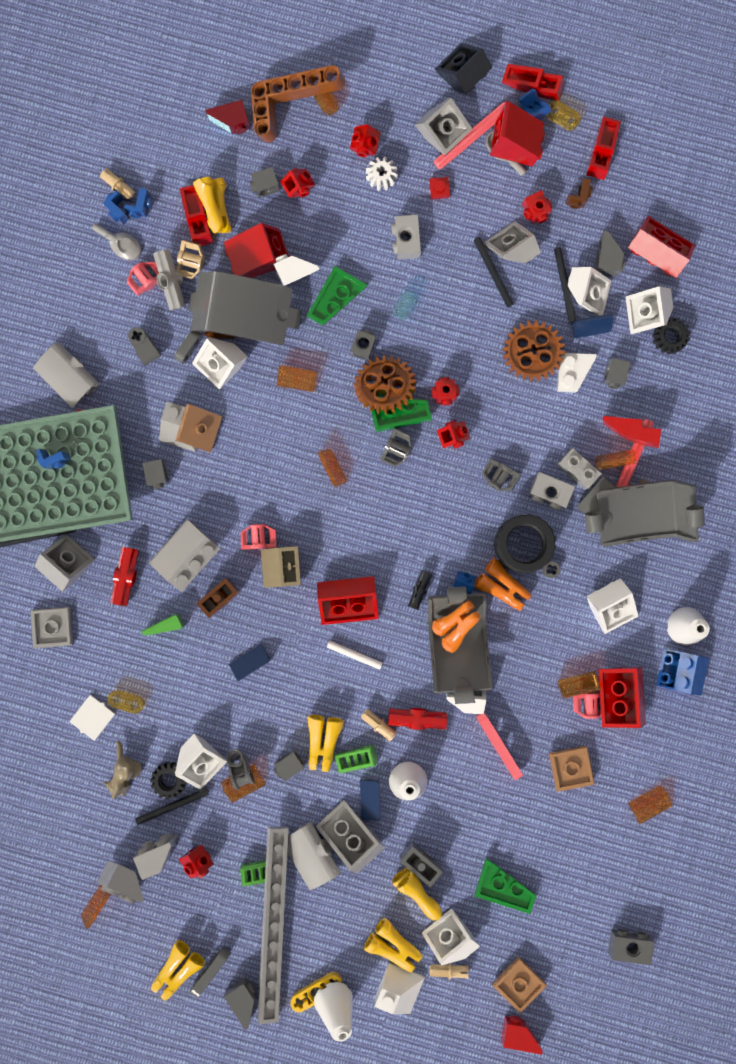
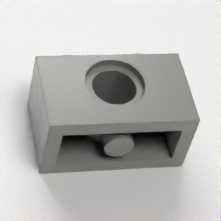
[391,215,421,260]
[556,448,602,490]
[528,472,575,511]

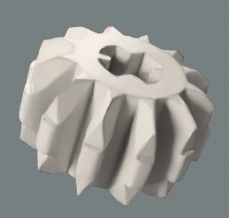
[366,157,398,191]

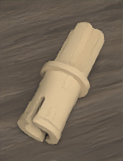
[100,168,135,200]
[361,709,397,741]
[429,963,469,979]

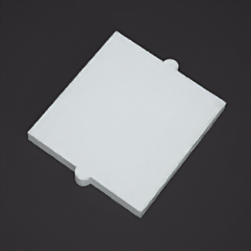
[70,695,116,741]

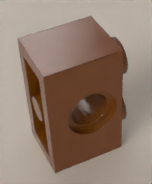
[196,578,241,618]

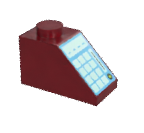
[205,100,250,134]

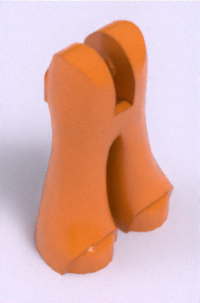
[474,557,532,611]
[432,601,481,653]

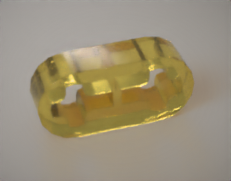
[547,101,581,131]
[108,690,145,714]

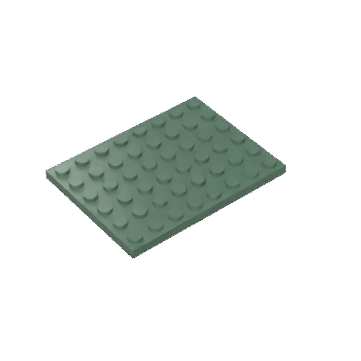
[0,405,133,542]

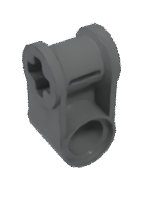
[128,327,161,366]
[226,749,255,790]

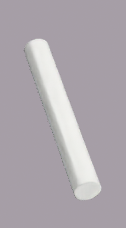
[327,641,383,670]

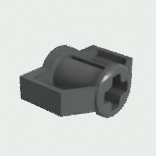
[380,428,412,467]
[482,458,521,492]

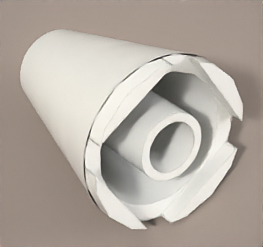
[667,607,710,646]
[389,762,427,801]
[314,982,353,1041]

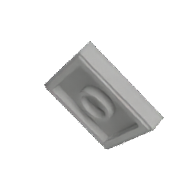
[31,607,73,648]

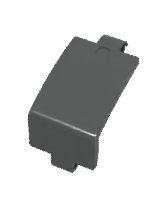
[188,271,302,345]
[585,480,705,547]
[428,586,493,704]

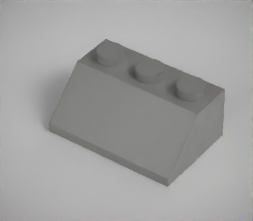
[149,519,220,592]

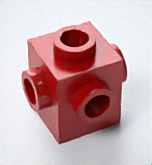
[350,124,381,158]
[280,168,315,198]
[522,190,552,225]
[431,377,459,406]
[437,420,471,449]
[179,844,214,879]

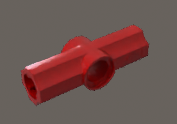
[110,547,139,606]
[388,708,447,730]

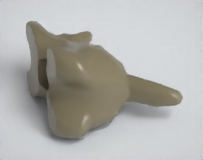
[103,740,142,799]

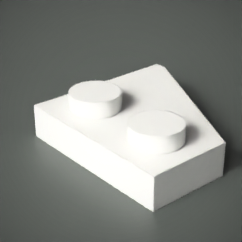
[557,353,597,393]

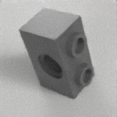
[400,841,443,887]
[608,929,654,965]

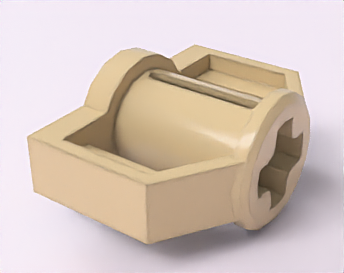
[176,240,205,279]

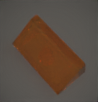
[277,365,317,392]
[318,449,347,488]
[596,450,636,470]
[557,671,601,699]
[222,764,266,803]
[628,785,673,825]
[81,885,111,929]

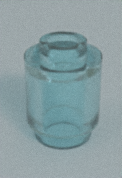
[392,290,418,320]

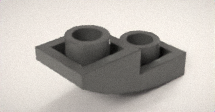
[577,476,616,514]

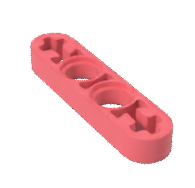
[475,713,523,781]

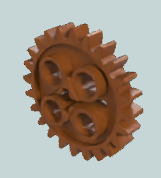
[503,320,565,383]
[354,355,416,415]

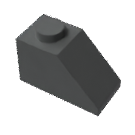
[595,230,626,277]
[224,977,256,1030]

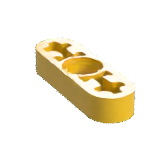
[291,972,342,1012]

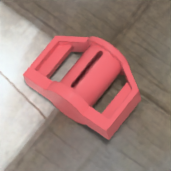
[127,262,159,296]
[240,524,276,550]
[573,693,601,719]

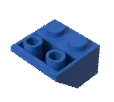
[656,648,709,696]

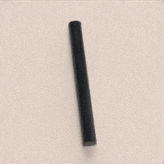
[473,237,514,308]
[554,247,576,323]
[0,530,76,548]
[135,787,209,825]

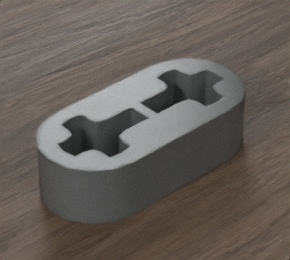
[174,331,203,364]

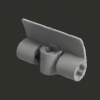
[33,342,99,408]
[287,821,341,890]

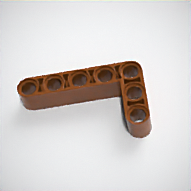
[251,65,346,143]

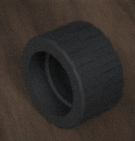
[494,514,556,573]

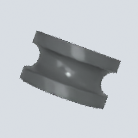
[542,561,560,578]

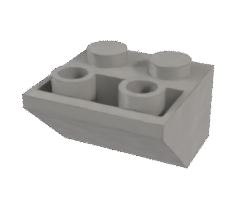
[133,833,178,880]
[97,861,143,904]

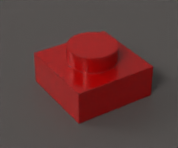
[429,177,450,200]

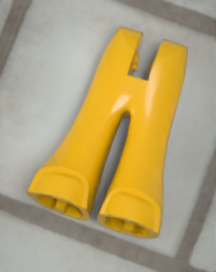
[193,177,231,233]
[308,715,345,772]
[392,867,442,920]
[364,918,423,973]
[151,939,206,1001]

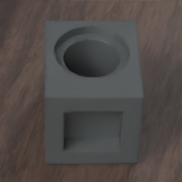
[249,167,280,198]
[350,329,376,362]
[603,358,631,389]
[142,459,169,489]
[274,749,305,781]

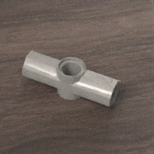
[153,249,186,310]

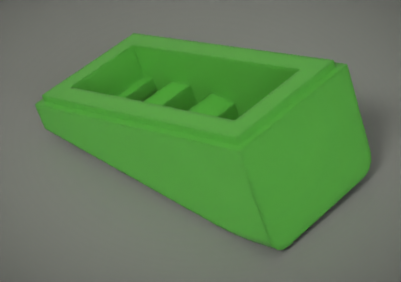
[141,613,185,635]
[334,744,378,773]
[240,861,266,886]

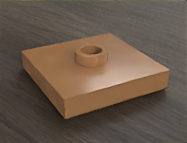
[175,404,222,453]
[549,745,595,792]
[492,956,547,1014]

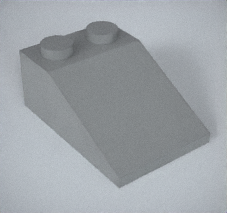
[316,800,386,874]

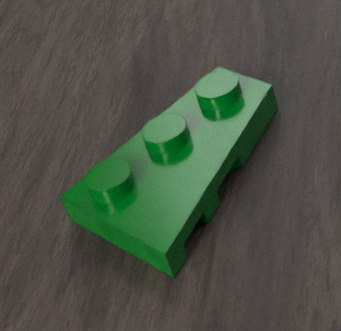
[307,266,368,326]
[371,397,432,433]
[474,858,536,914]

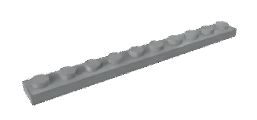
[258,826,289,1025]

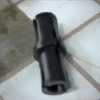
[407,570,432,610]

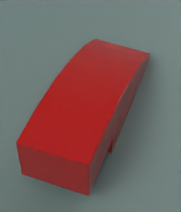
[502,64,565,101]
[586,116,621,180]
[179,185,213,246]
[603,416,661,448]

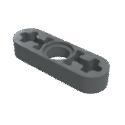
[189,946,231,998]

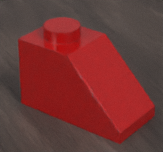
[501,1015,542,1055]

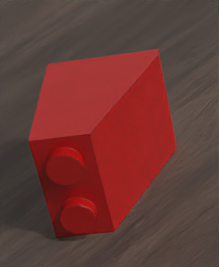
[490,101,545,166]
[224,223,289,278]

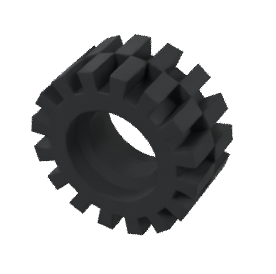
[652,317,691,354]
[150,761,187,799]

